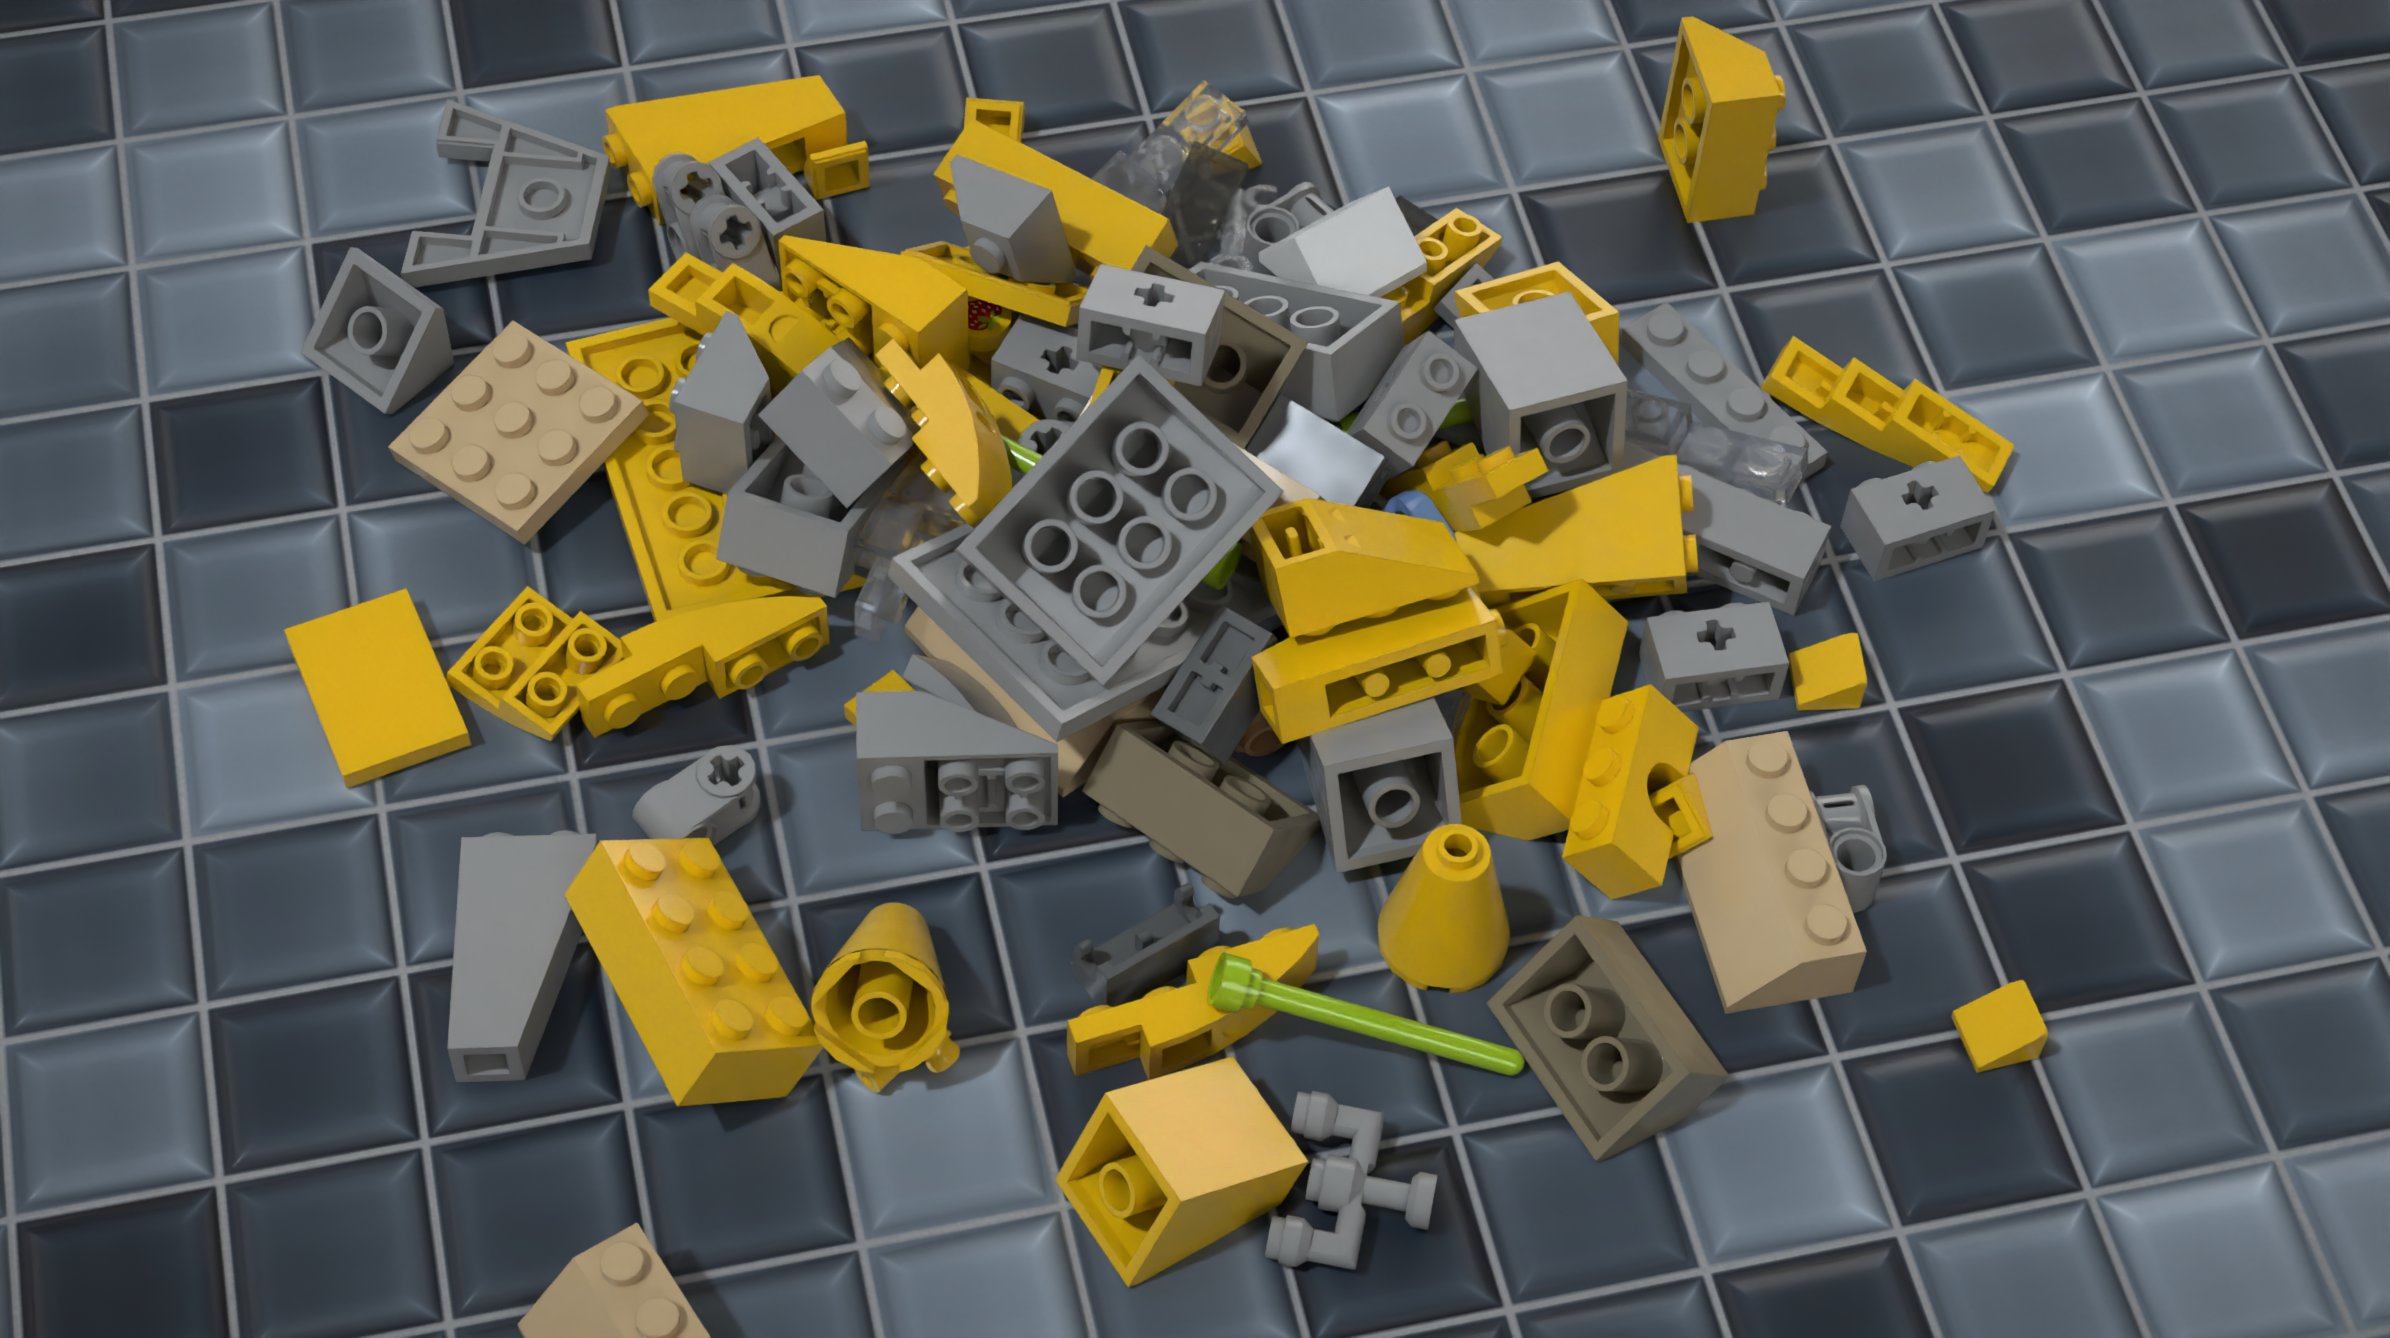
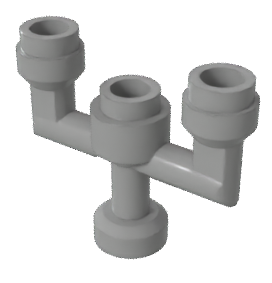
[1265,1090,1438,1270]

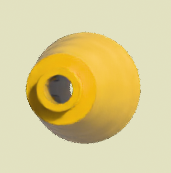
[1378,824,1510,994]
[811,903,950,1073]

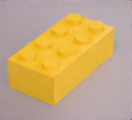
[564,838,823,1107]

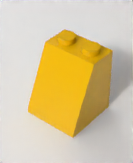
[1055,1056,1308,1287]

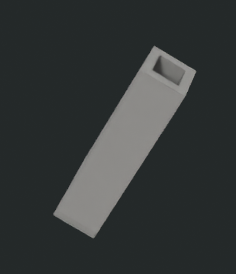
[447,830,598,1082]

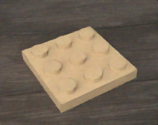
[388,320,649,545]

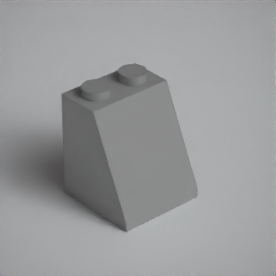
[1454,291,1628,499]
[1296,697,1462,873]

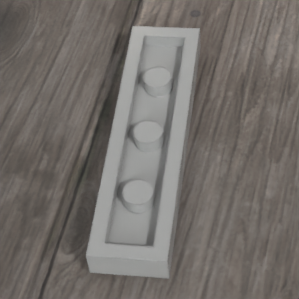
[1619,302,1828,495]

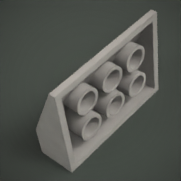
[954,354,1284,686]

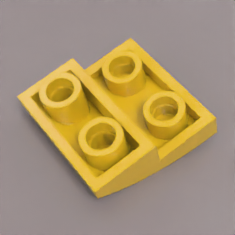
[446,586,624,741]

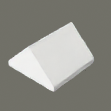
[1259,186,1427,298]

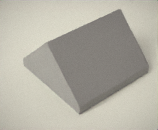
[300,247,454,414]

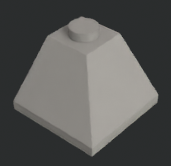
[950,155,1078,284]

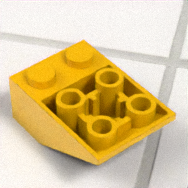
[778,235,969,406]
[1249,498,1480,638]

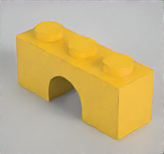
[1562,684,1699,900]

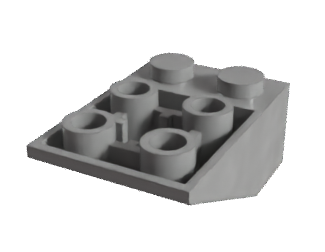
[856,690,1058,834]

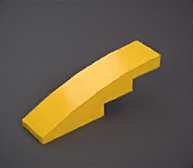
[1760,336,2015,493]

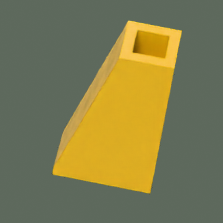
[602,75,848,226]
[1454,454,1698,609]
[1252,585,1507,744]

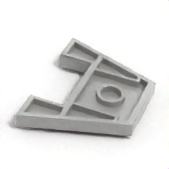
[401,99,612,288]

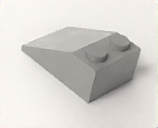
[758,337,922,508]
[716,436,908,598]

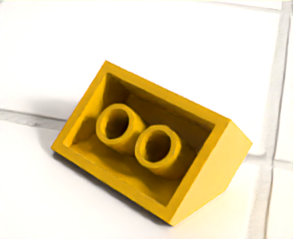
[1658,16,1786,223]

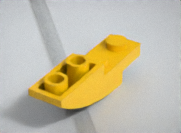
[1380,208,1503,346]
[648,252,841,393]
[875,338,1012,529]
[1379,440,1549,531]
[576,596,830,738]
[1067,924,1320,1080]

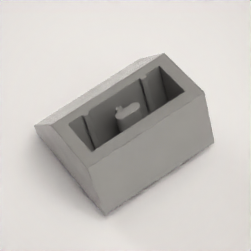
[669,311,775,494]

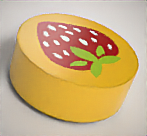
[968,296,1013,352]

